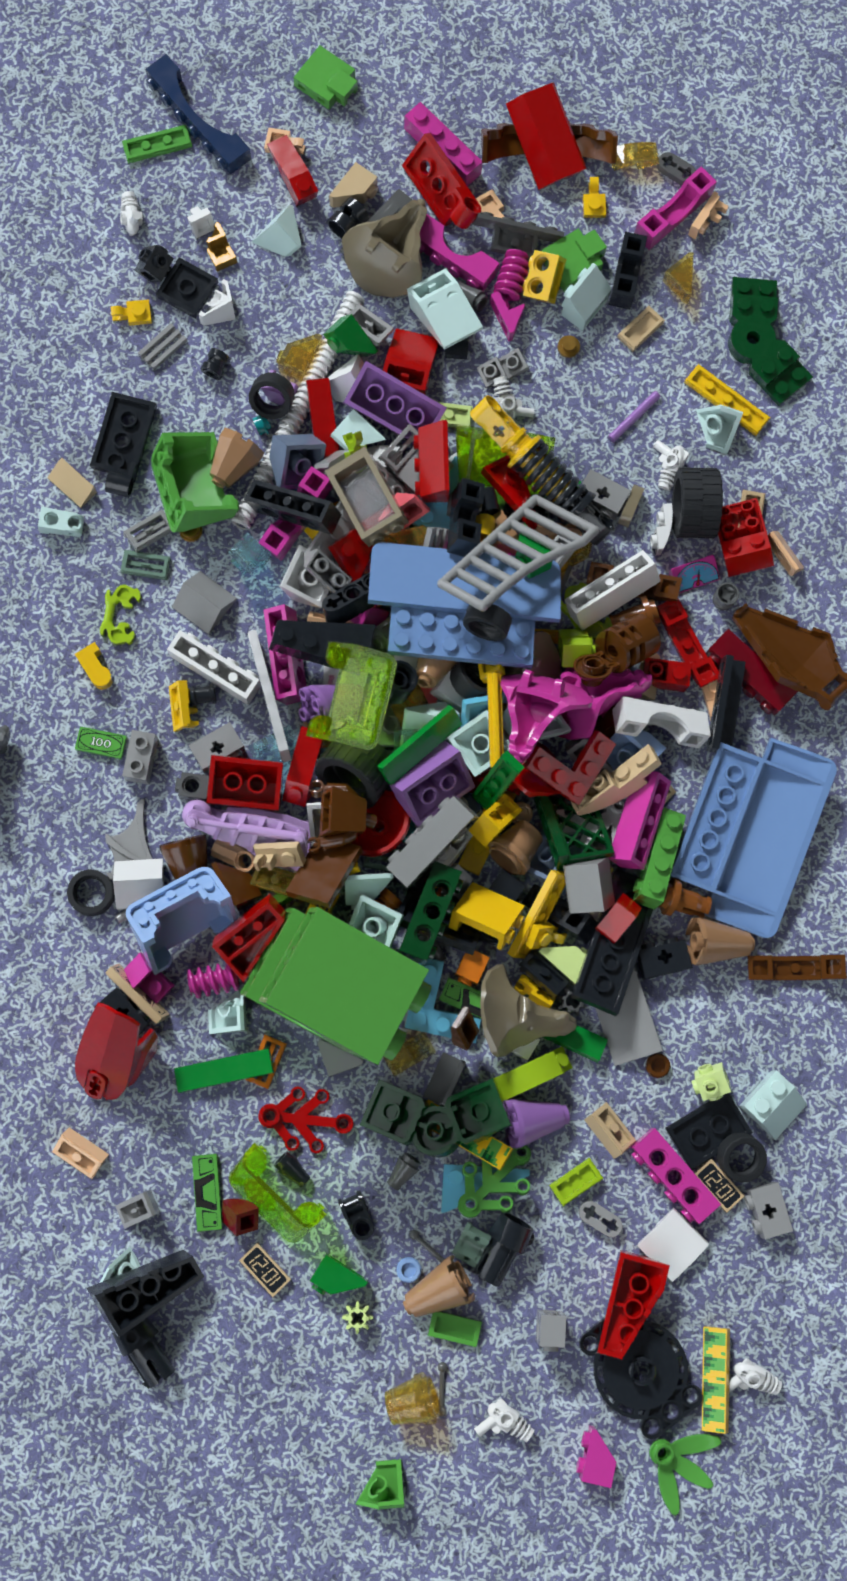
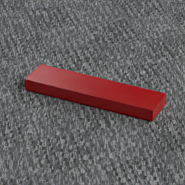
[306,378,340,459]

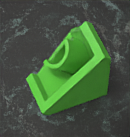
[356,1459,404,1510]

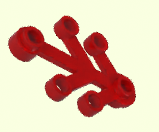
[258,1086,353,1153]

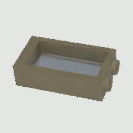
[325,446,409,547]

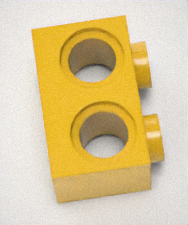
[523,250,567,304]
[468,794,523,847]

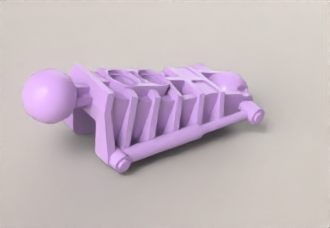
[182,800,311,872]

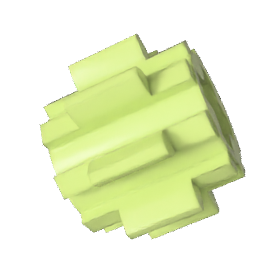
[342,1300,373,1334]

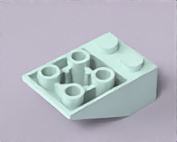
[407,268,483,350]

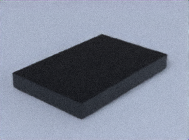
[665,1093,753,1170]

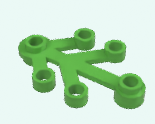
[458,1145,531,1218]

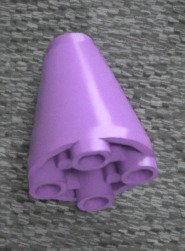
[299,684,365,731]
[503,1099,570,1148]

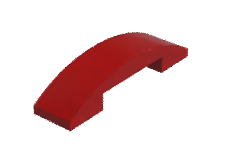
[657,598,719,688]

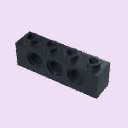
[244,479,342,535]

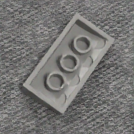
[595,967,663,1066]

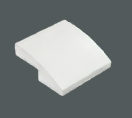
[637,1208,709,1282]

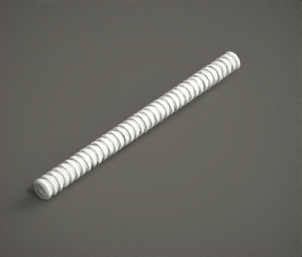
[231,291,365,530]

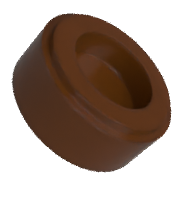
[645,1054,670,1078]

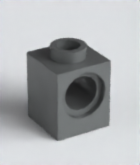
[175,772,209,803]

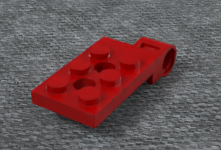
[402,133,481,229]

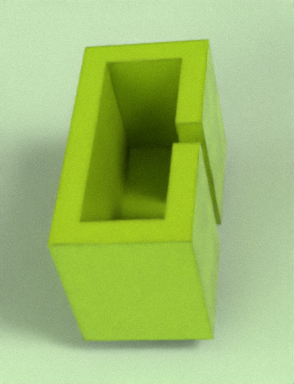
[558,629,596,667]

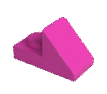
[490,291,525,342]
[124,952,175,1004]

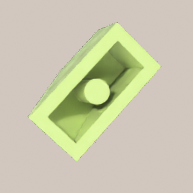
[539,946,587,985]

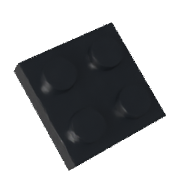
[156,257,219,319]

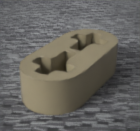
[618,484,645,528]

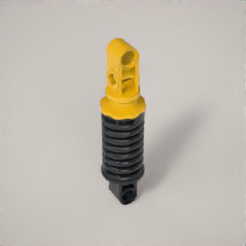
[470,395,614,545]

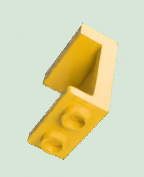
[449,882,525,950]

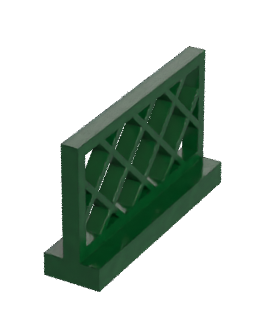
[533,795,614,871]

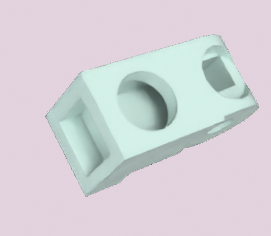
[38,507,84,537]

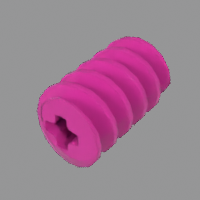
[493,249,529,302]
[187,963,240,999]

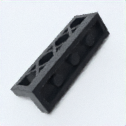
[706,655,746,753]

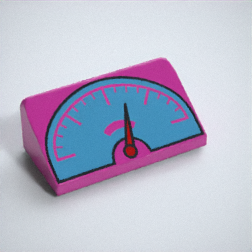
[668,555,720,593]

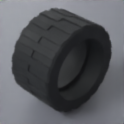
[672,468,723,539]
[315,731,390,809]

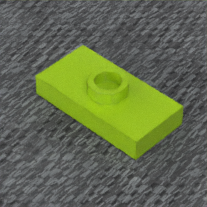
[549,1158,604,1206]

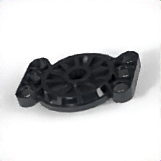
[579,1316,703,1439]

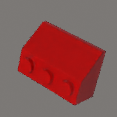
[414,420,449,503]
[207,755,283,810]

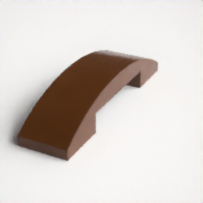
[586,561,683,601]
[747,955,846,981]

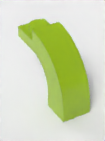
[493,1046,573,1101]

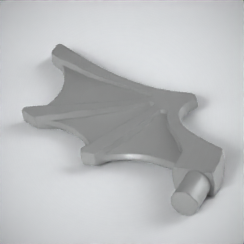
[105,799,153,924]

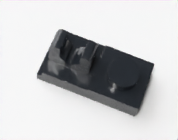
[519,949,570,1000]

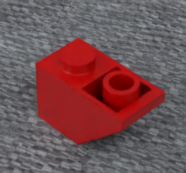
[643,658,692,692]

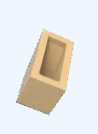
[329,162,378,208]

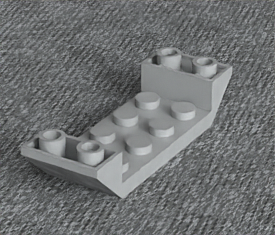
[304,460,409,593]

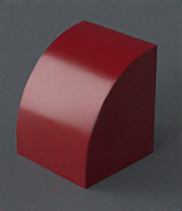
[222,1198,259,1236]

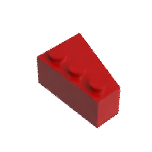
[212,894,286,982]

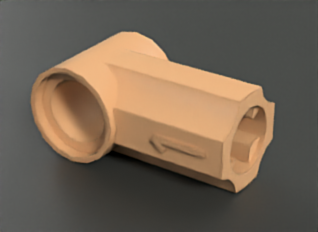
[211,839,256,872]

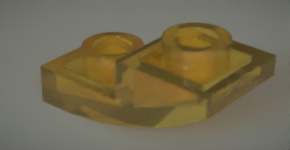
[612,142,659,171]

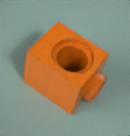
[455,950,490,987]

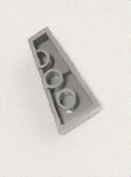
[386,796,479,888]

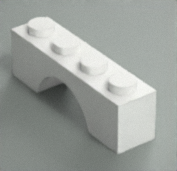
[612,696,711,748]

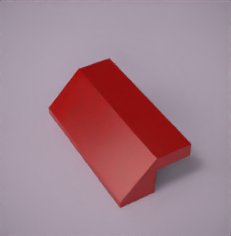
[506,82,587,190]

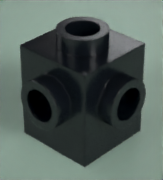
[134,245,174,283]

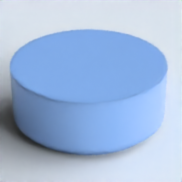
[396,1257,421,1283]

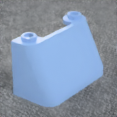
[126,867,237,975]

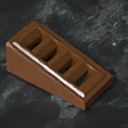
[451,1006,479,1051]

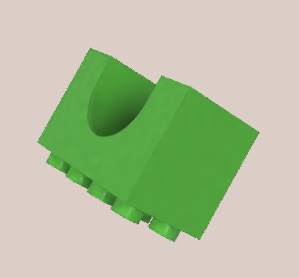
[240,907,431,1065]

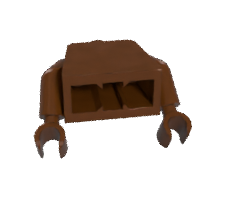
[307,780,377,854]

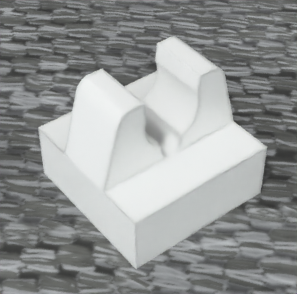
[187,206,215,239]

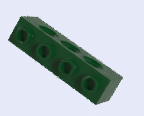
[399,861,464,965]

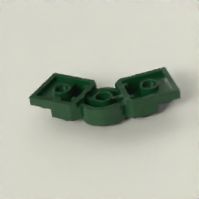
[728,277,813,407]
[360,1078,513,1158]

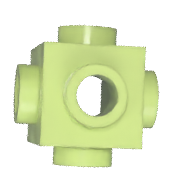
[692,1062,731,1101]

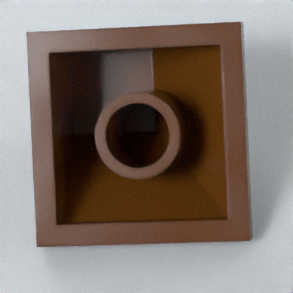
[211,862,265,911]

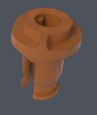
[609,595,661,626]
[659,878,712,918]

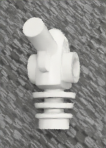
[120,191,143,236]
[493,376,534,423]
[653,440,690,491]
[729,1358,782,1395]
[474,1398,534,1442]

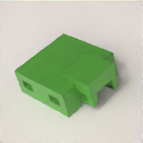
[293,45,358,110]
[541,228,607,293]

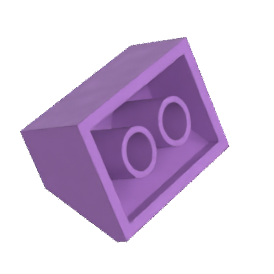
[389,741,475,827]

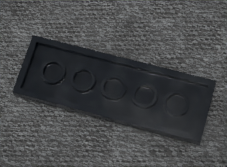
[571,868,653,1016]

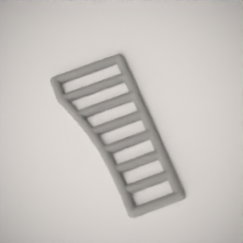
[437,494,599,611]

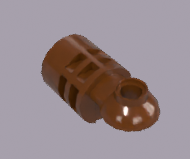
[573,614,661,687]

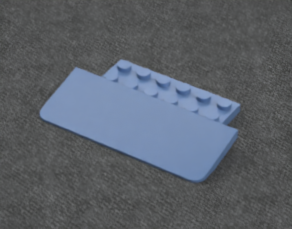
[368,542,561,669]
[670,738,837,938]

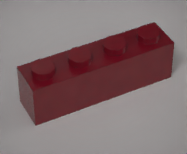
[706,628,798,716]

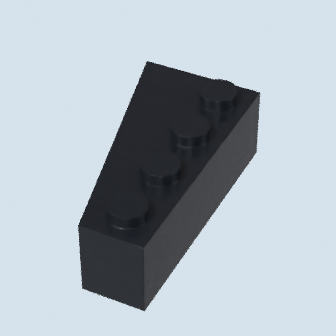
[269,620,376,676]
[86,1250,204,1337]

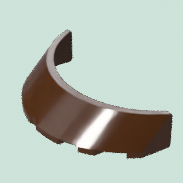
[481,121,618,164]

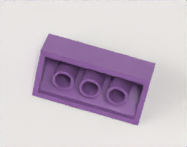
[343,361,447,444]

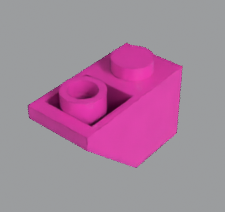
[576,1425,616,1488]

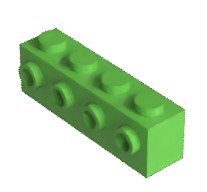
[633,807,686,910]

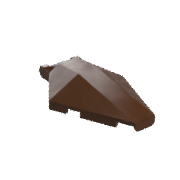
[732,603,847,711]

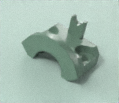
[452,1221,492,1268]

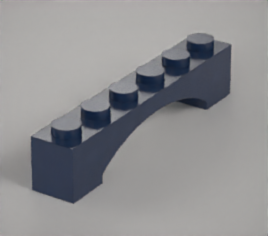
[145,54,251,175]

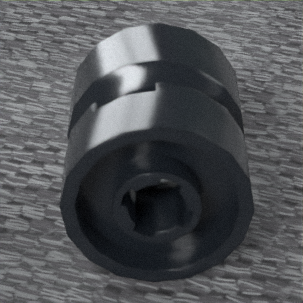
[327,197,369,239]

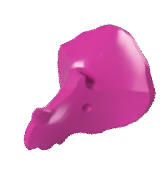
[559,667,652,740]
[500,669,593,763]

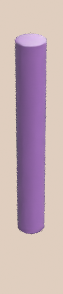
[608,391,661,443]

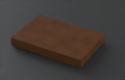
[286,836,363,908]

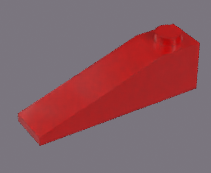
[597,1250,670,1359]

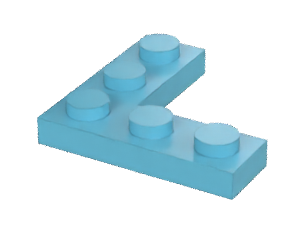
[405,959,481,1044]

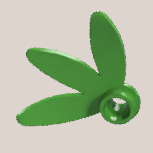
[649,1434,722,1516]

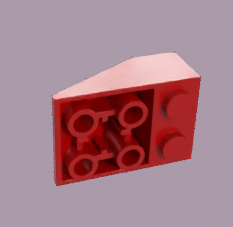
[383,328,439,395]
[718,498,774,577]

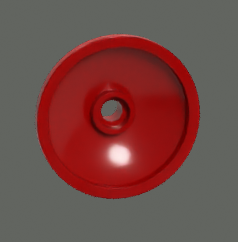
[351,790,410,857]

